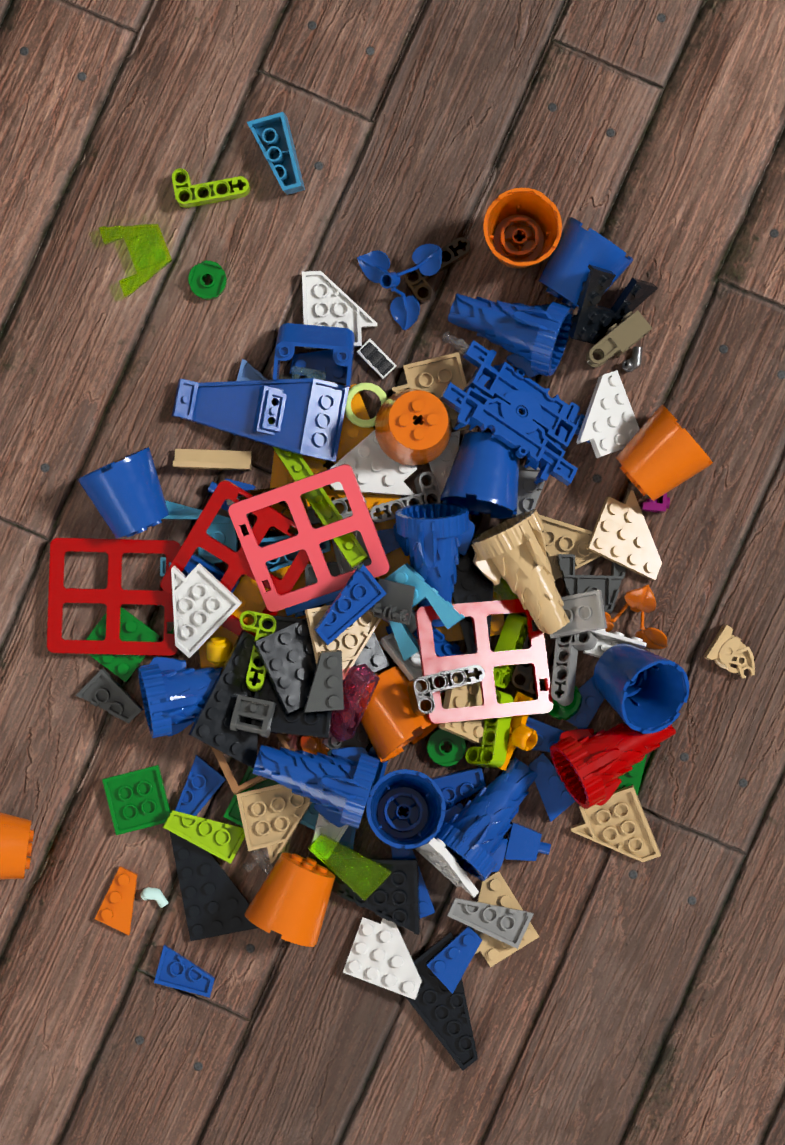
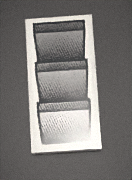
[356,339,397,379]

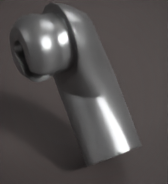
[622,347,643,372]

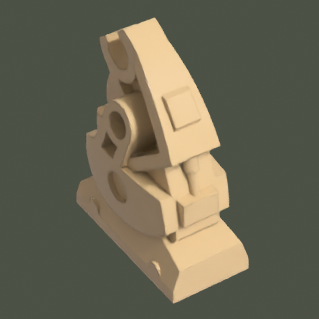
[703,624,755,679]

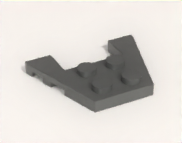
[556,554,626,613]

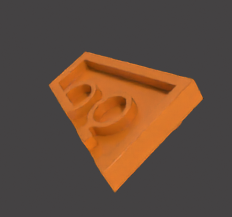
[95,866,138,935]

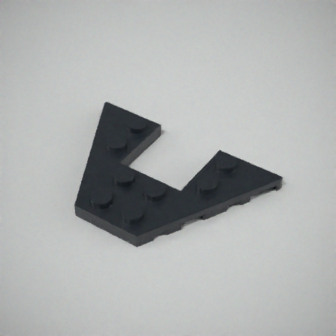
[568,264,658,344]

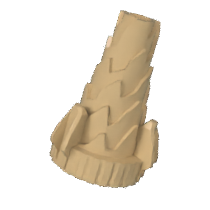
[472,509,570,634]

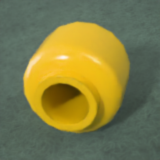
[206,637,231,666]

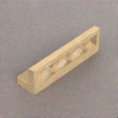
[173,449,252,471]

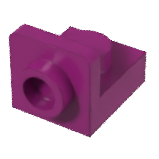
[641,493,670,513]

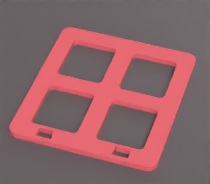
[228,464,390,612]

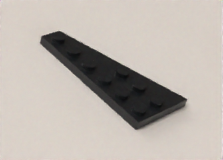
[452,542,493,654]

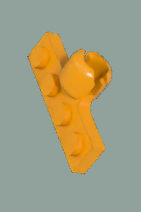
[499,692,538,771]

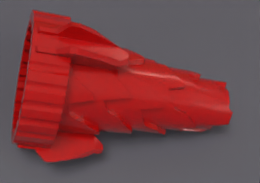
[550,723,676,809]

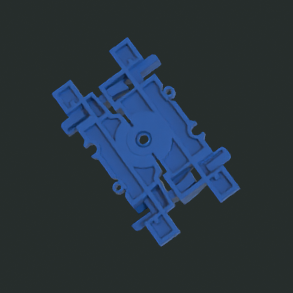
[440,340,590,486]

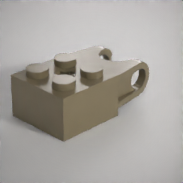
[586,310,652,368]

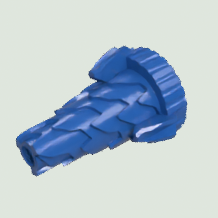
[448,293,574,378]
[393,503,475,627]
[138,657,223,738]
[253,745,380,828]
[434,758,538,881]

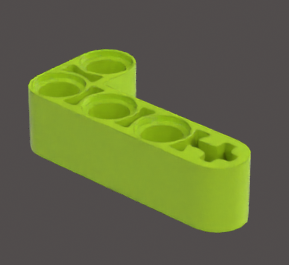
[172,168,250,208]
[240,611,276,692]
[493,613,528,688]
[465,690,513,768]

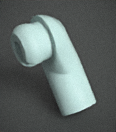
[140,887,169,908]

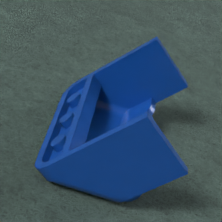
[273,323,355,387]

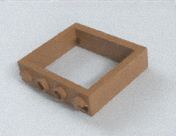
[211,733,295,795]

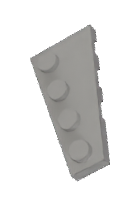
[447,897,534,949]

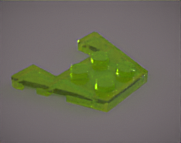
[98,224,172,298]

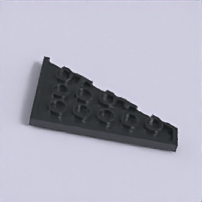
[188,630,259,769]
[170,832,259,941]
[304,857,420,935]
[405,931,478,1071]

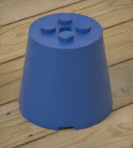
[538,217,633,310]
[440,432,520,519]
[78,447,169,539]
[594,643,689,734]
[366,769,446,849]

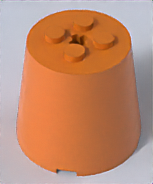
[483,188,562,269]
[375,389,452,466]
[616,404,713,501]
[350,666,439,763]
[0,812,34,880]
[245,853,335,947]

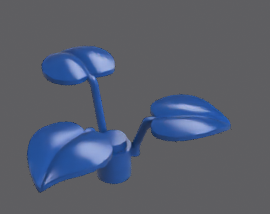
[357,244,442,330]

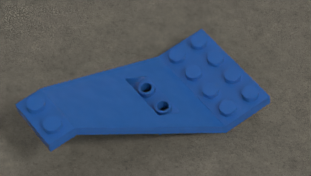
[172,378,349,463]

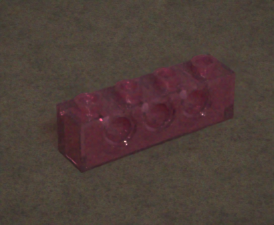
[330,664,380,742]

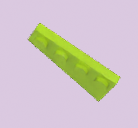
[162,810,245,864]

